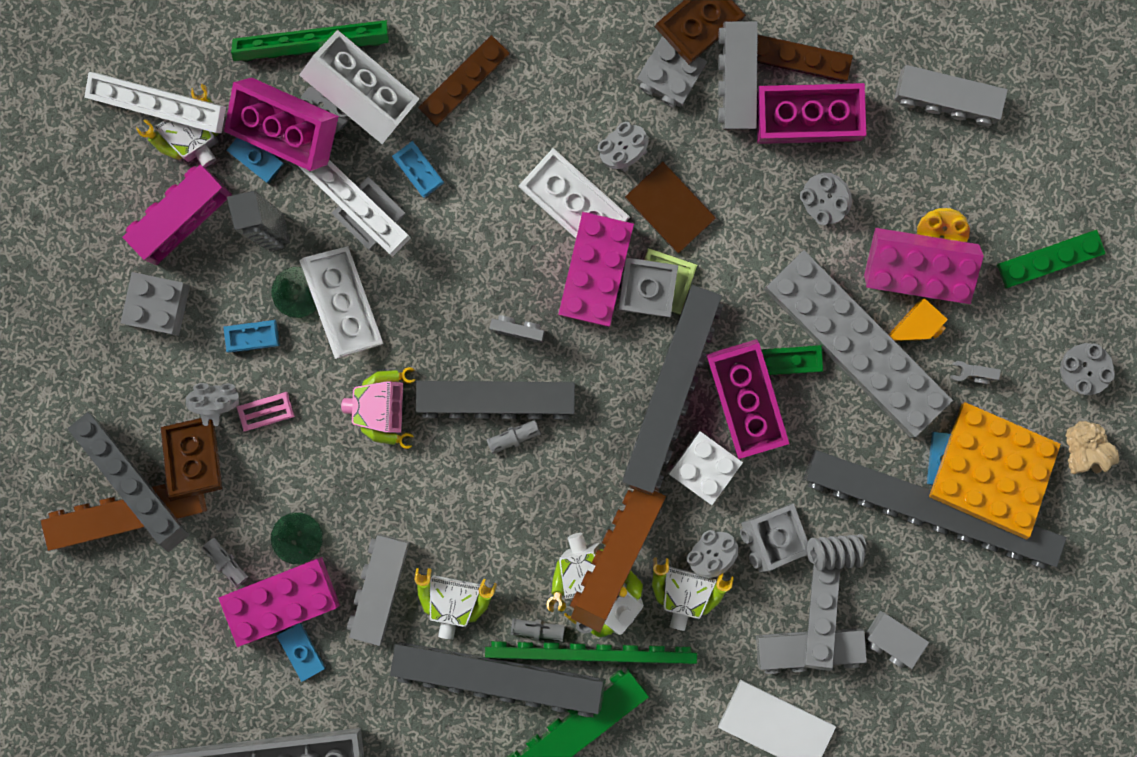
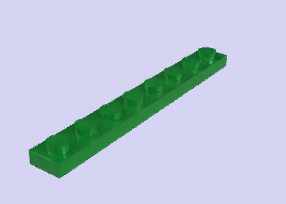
[485,641,697,664]

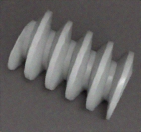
[806,534,866,571]

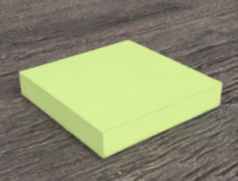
[644,248,697,315]

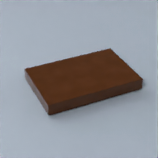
[654,0,746,65]
[625,162,716,254]
[160,418,223,501]

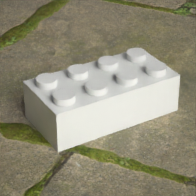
[299,30,419,144]

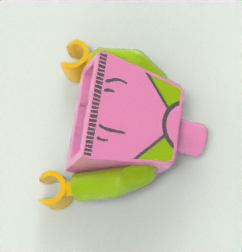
[341,367,416,449]

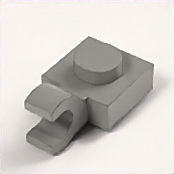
[950,361,1001,385]

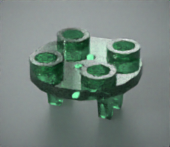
[271,266,317,318]
[271,512,324,564]

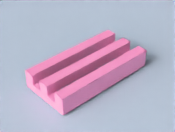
[237,392,295,432]

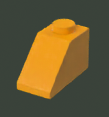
[888,298,948,342]

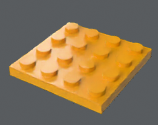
[929,402,1061,539]

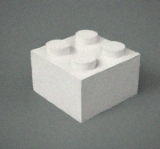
[667,431,743,505]

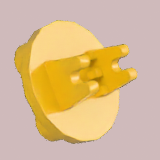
[917,208,970,242]

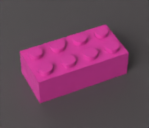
[224,77,339,171]
[756,83,866,144]
[122,164,232,266]
[558,212,634,327]
[864,228,984,304]
[706,339,789,459]
[218,557,340,647]

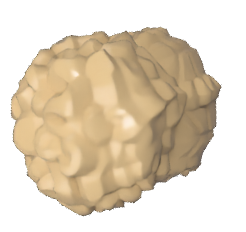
[1066,421,1119,474]

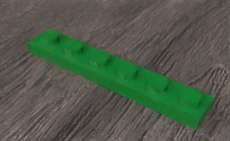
[231,20,389,62]

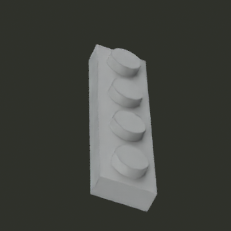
[804,564,840,671]

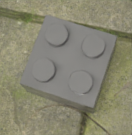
[121,272,190,336]

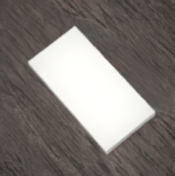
[518,148,630,238]
[299,246,383,359]
[718,679,836,757]

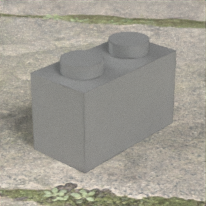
[865,611,929,669]

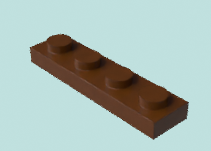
[757,34,853,82]
[418,35,510,127]

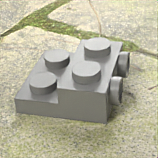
[636,36,707,108]
[740,503,808,572]

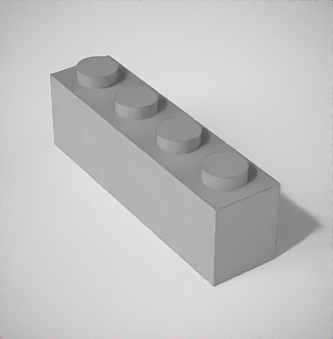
[718,21,758,129]
[894,65,1008,126]
[347,534,410,646]
[756,628,867,674]

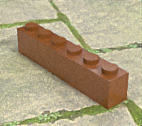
[41,484,207,551]
[570,490,666,633]

